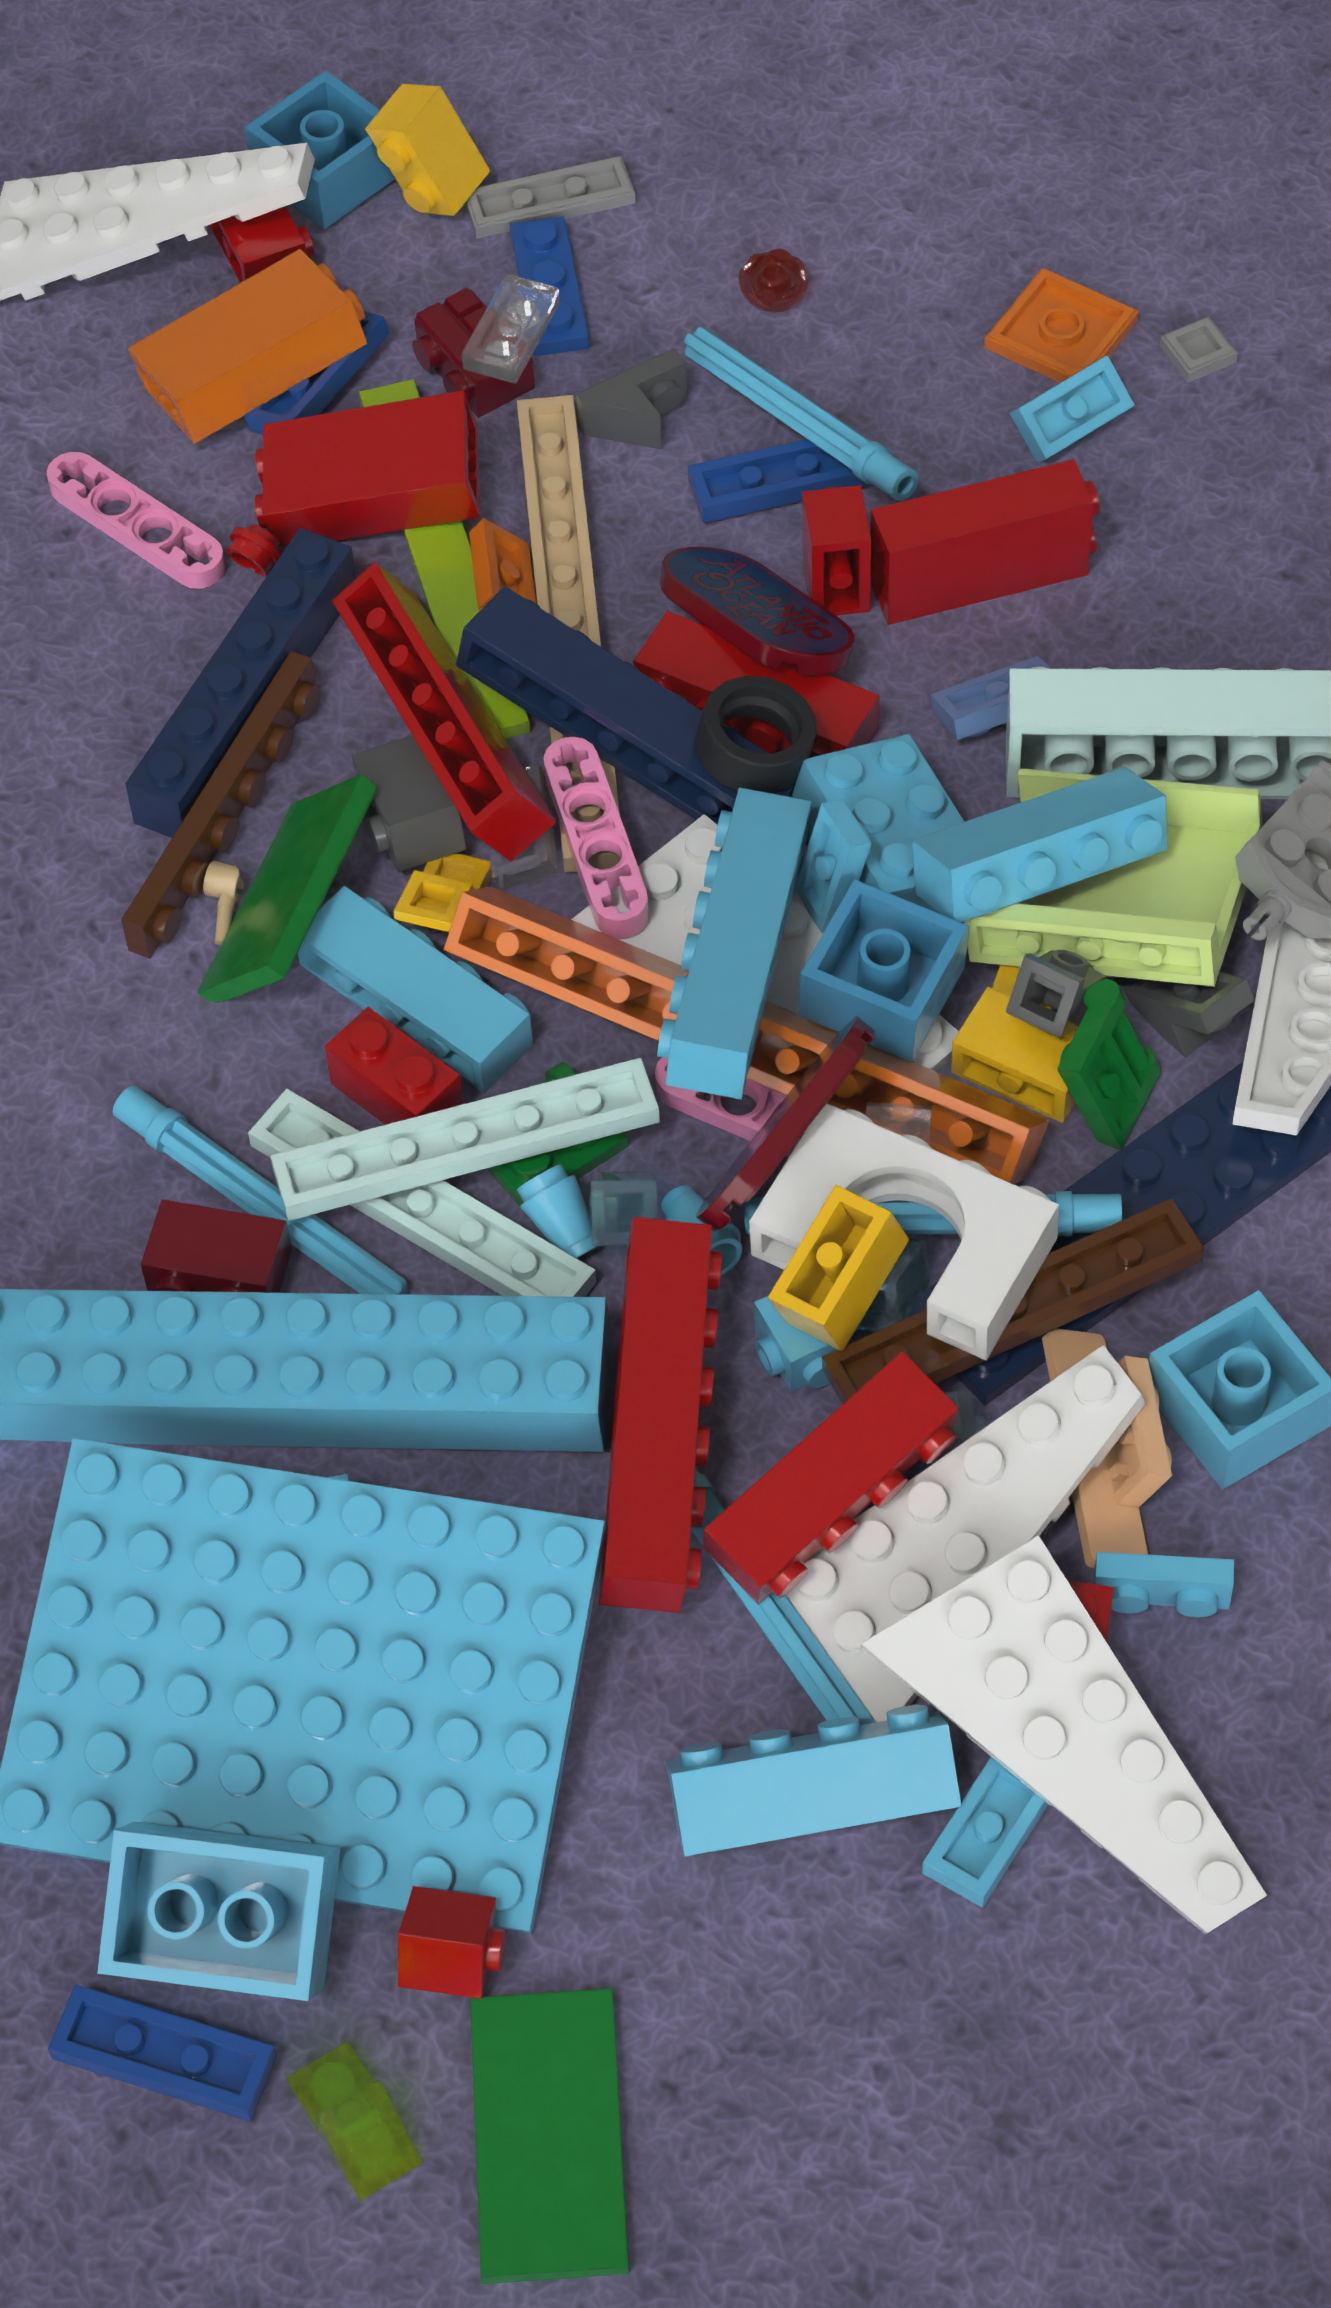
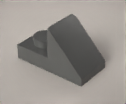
[576,348,688,449]
[1125,972,1255,1058]

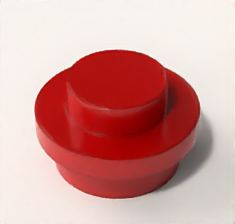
[226,524,282,577]

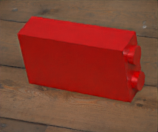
[255,390,480,547]
[870,459,1100,625]

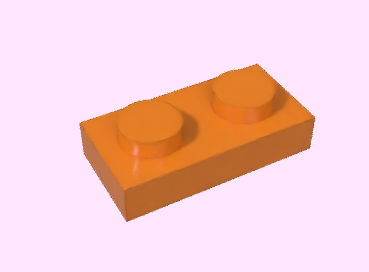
[469,518,537,611]

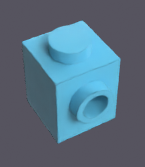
[754,1296,849,1392]

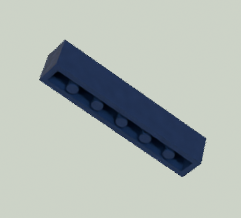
[125,528,356,838]
[456,586,796,825]

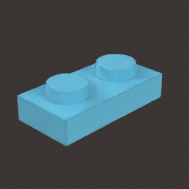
[1009,355,1135,462]
[794,799,872,933]
[1093,1552,1234,1617]
[922,1757,1049,1908]

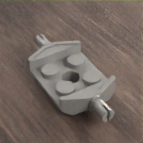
[1235,760,1331,940]

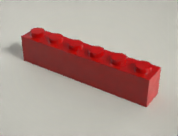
[332,562,556,862]
[598,1217,722,1613]

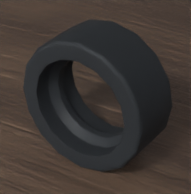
[695,676,817,793]

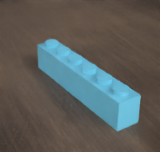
[657,788,812,1100]

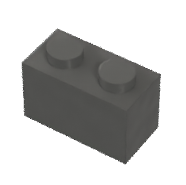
[351,735,466,872]

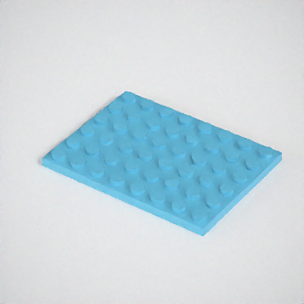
[0,1438,607,1934]

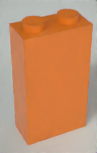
[127,249,368,444]

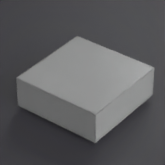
[1159,316,1238,383]

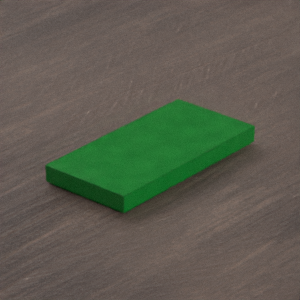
[197,774,377,1003]
[470,1988,629,2284]

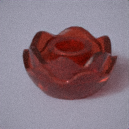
[739,249,809,313]

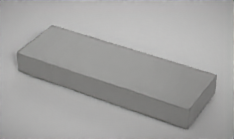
[465,156,636,238]

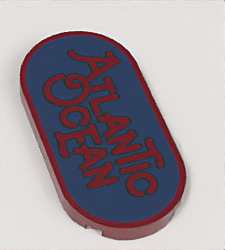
[660,547,854,675]
[696,1016,875,1232]

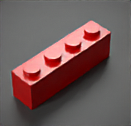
[633,610,880,758]
[703,1351,959,1605]

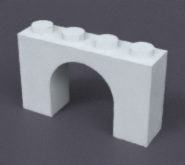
[749,1103,1059,1360]

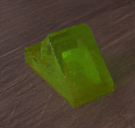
[286,2041,422,2202]

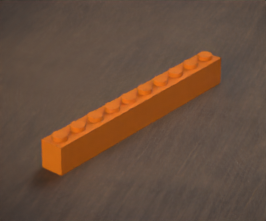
[443,886,1050,1185]

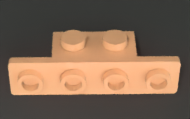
[1042,1328,1172,1568]

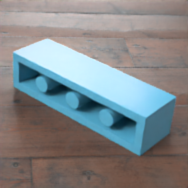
[912,767,1168,923]
[298,886,533,1094]
[666,1705,962,1856]

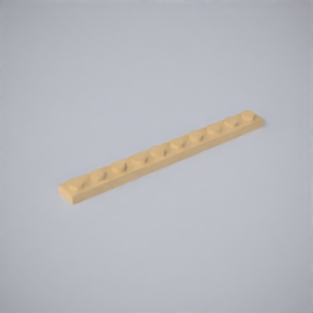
[517,395,621,873]

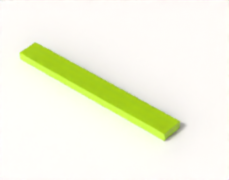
[359,379,530,739]

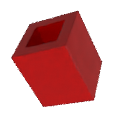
[398,1886,507,1999]

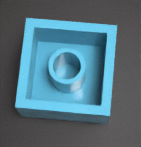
[1149,1290,1331,1490]

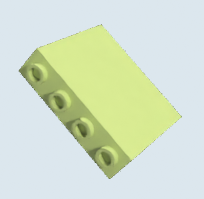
[964,769,1263,987]

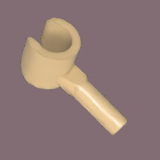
[203,861,244,945]

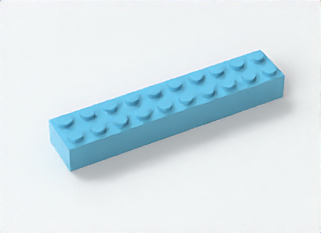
[0,1289,612,1452]

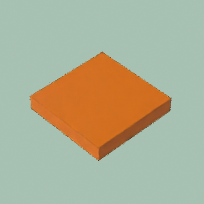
[984,267,1139,382]

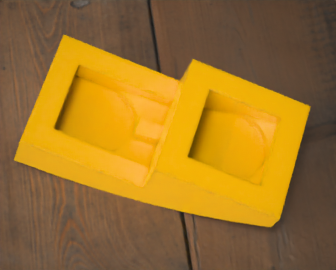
[394,853,492,932]

